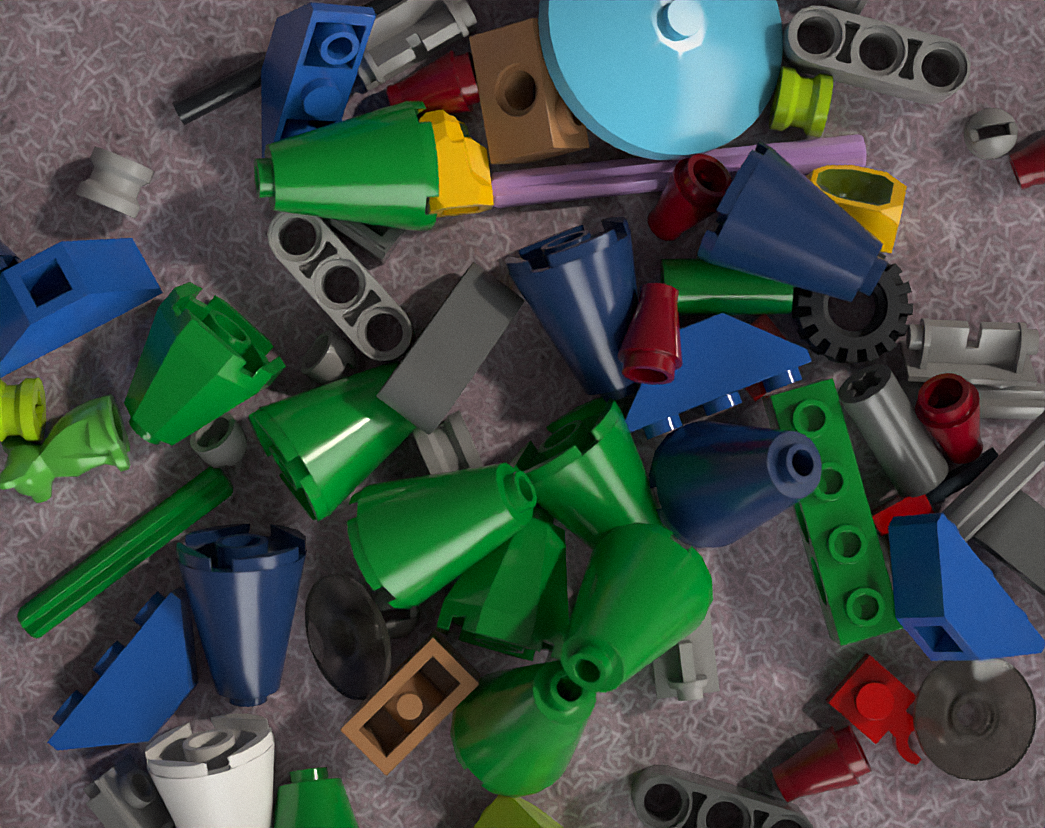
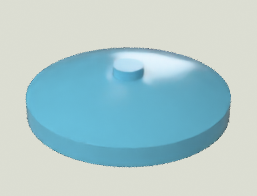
[538,0,783,160]

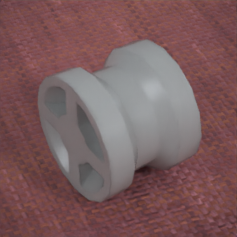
[75,146,155,219]
[413,410,484,475]

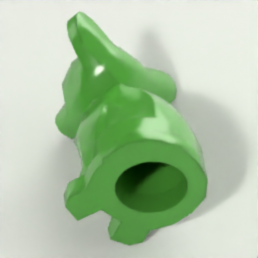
[0,394,131,503]

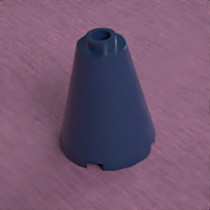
[698,141,889,302]
[505,217,638,402]
[649,421,822,548]
[176,524,307,707]

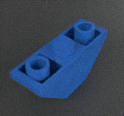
[261,2,376,158]
[0,238,163,378]
[625,313,812,440]
[888,513,1045,661]
[47,587,199,750]

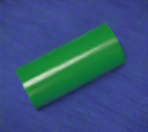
[660,258,793,316]

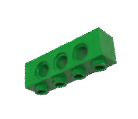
[762,378,904,646]

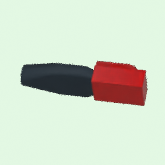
[871,447,999,536]

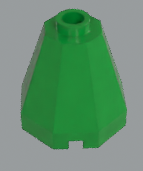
[124,282,286,446]
[435,507,569,662]

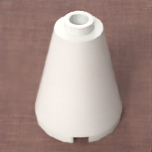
[145,714,275,828]

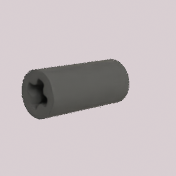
[838,364,949,497]

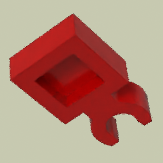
[825,653,943,765]

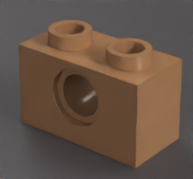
[469,18,589,164]
[340,629,480,776]

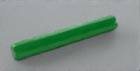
[16,466,233,639]

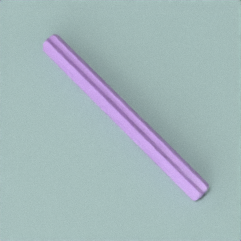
[490,134,867,208]

